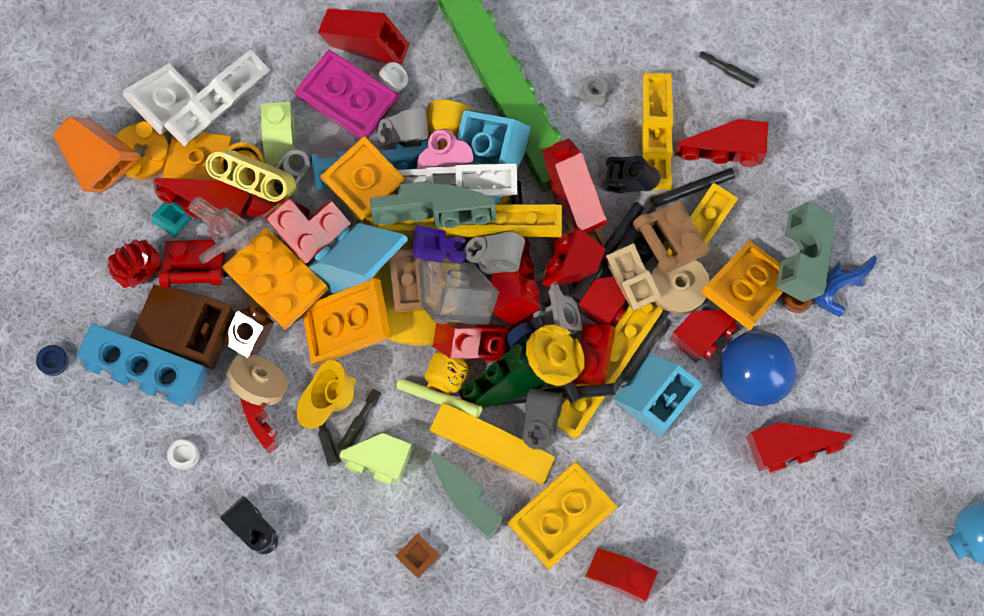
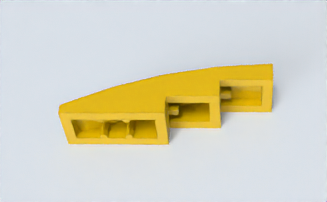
[641,73,673,190]
[429,402,555,485]

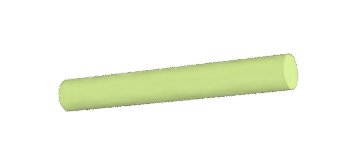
[397,378,482,418]

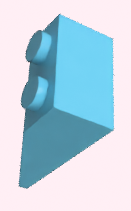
[457,110,531,204]
[309,223,408,294]

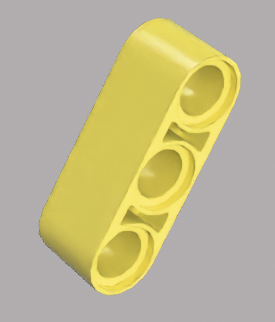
[206,149,296,202]

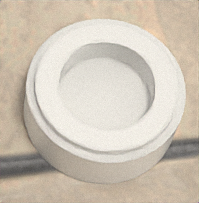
[379,62,408,93]
[167,439,200,471]

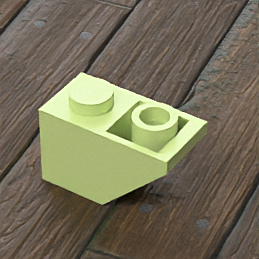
[339,433,413,485]

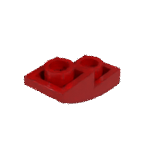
[240,397,278,454]

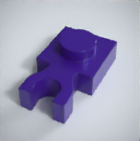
[412,225,466,264]

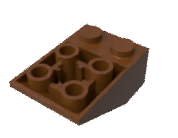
[130,284,236,370]

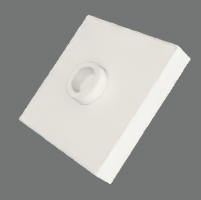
[123,63,198,135]

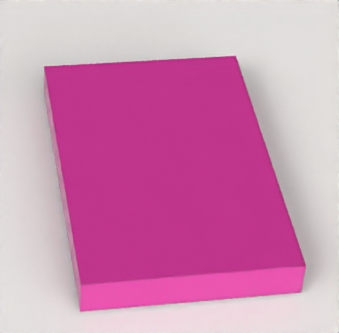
[294,49,400,139]

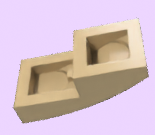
[605,244,661,311]

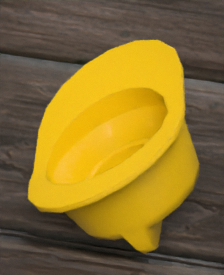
[297,360,356,429]

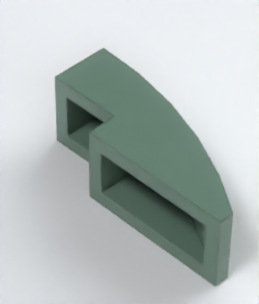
[431,451,503,540]

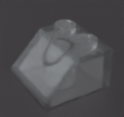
[418,259,499,325]

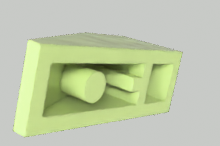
[261,102,298,196]

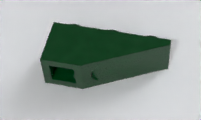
[459,337,546,409]

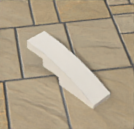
[164,49,270,147]
[398,164,517,197]

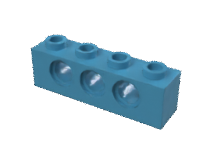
[76,323,209,407]

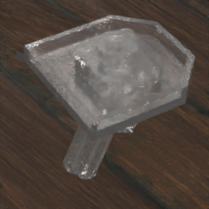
[189,197,267,264]

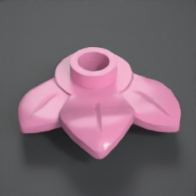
[417,129,474,169]

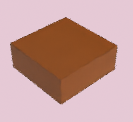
[396,533,440,578]

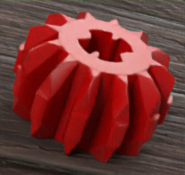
[107,239,162,288]

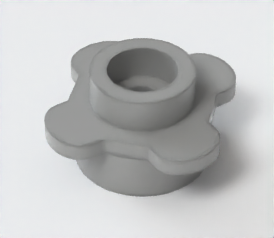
[578,75,611,107]

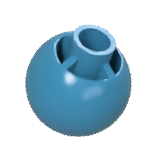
[947,500,984,564]

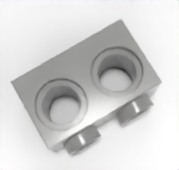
[533,271,582,335]

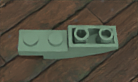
[370,183,497,228]

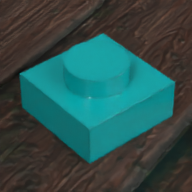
[151,202,193,237]

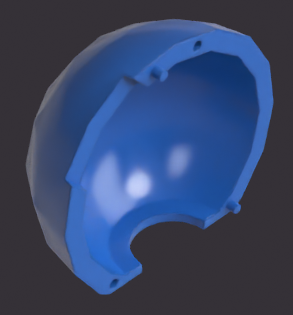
[719,330,797,407]

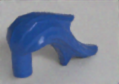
[814,255,877,317]

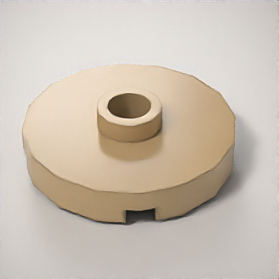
[651,255,710,315]
[226,355,288,406]

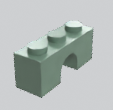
[776,201,836,302]

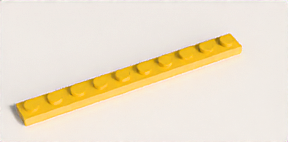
[557,183,738,441]

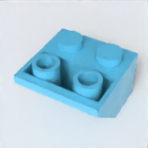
[613,353,703,438]

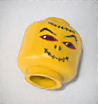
[424,352,469,395]

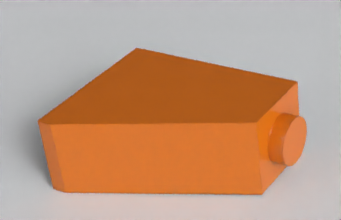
[52,117,141,193]

